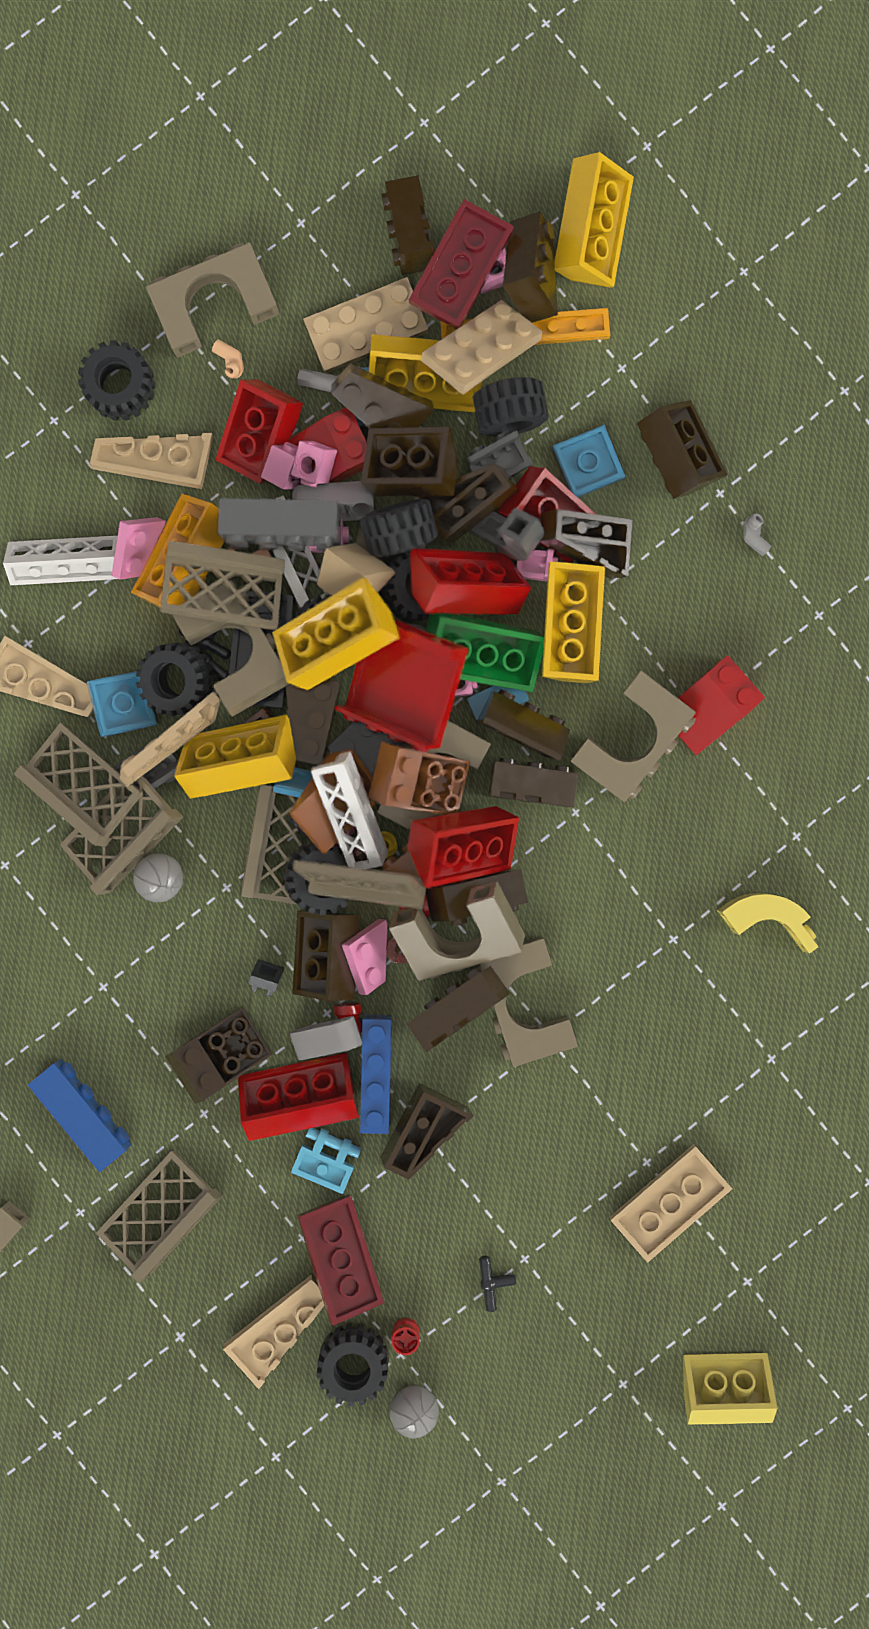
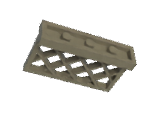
[160,540,285,630]
[14,723,143,847]
[60,776,183,895]
[240,785,312,904]
[293,861,426,909]
[96,1150,223,1283]

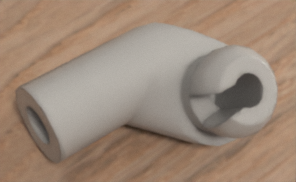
[743,513,772,557]

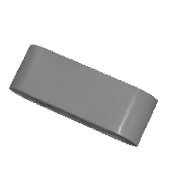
[292,481,374,521]
[290,1016,363,1060]

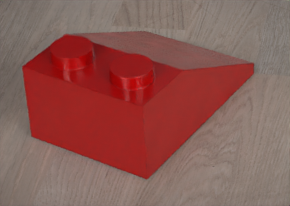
[215,379,303,484]
[288,407,367,486]
[498,466,597,563]
[677,655,765,756]

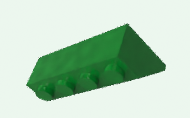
[426,613,544,692]

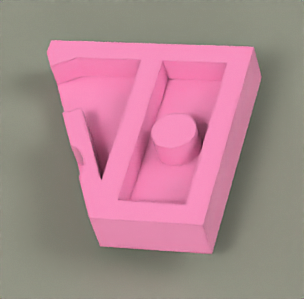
[111,517,166,579]
[342,919,387,995]

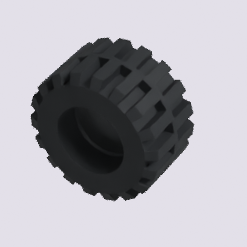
[78,340,156,421]
[473,377,549,437]
[360,499,438,556]
[380,548,430,621]
[136,642,215,716]
[283,842,349,915]
[316,1323,389,1407]

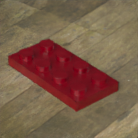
[409,199,514,330]
[297,1194,384,1326]

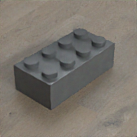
[218,498,342,551]

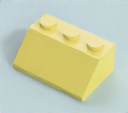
[683,1353,778,1425]

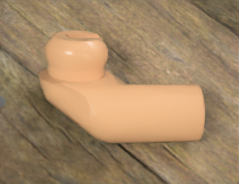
[212,339,244,378]

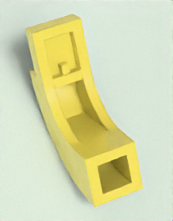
[717,893,818,954]

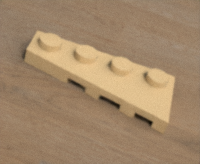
[89,433,213,489]
[0,636,94,718]
[120,692,221,787]
[223,1275,324,1389]

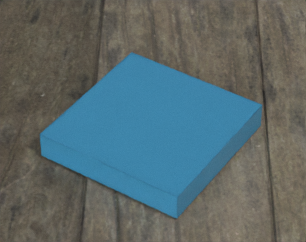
[552,425,625,497]
[87,671,157,737]

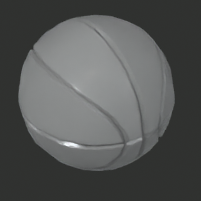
[133,853,184,902]
[390,1385,439,1439]

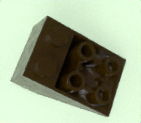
[165,1007,272,1104]

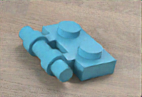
[291,1128,361,1194]

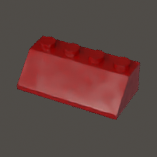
[410,549,531,615]
[408,806,519,888]
[238,1053,359,1141]

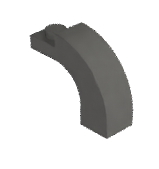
[471,508,544,561]

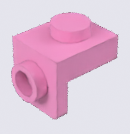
[516,549,558,582]

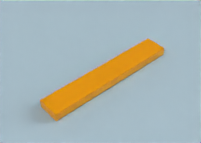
[440,308,610,345]

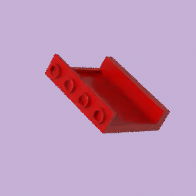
[334,618,468,753]

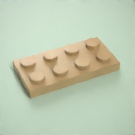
[303,277,428,374]
[422,300,542,394]
[609,1144,732,1263]

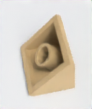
[317,543,395,596]

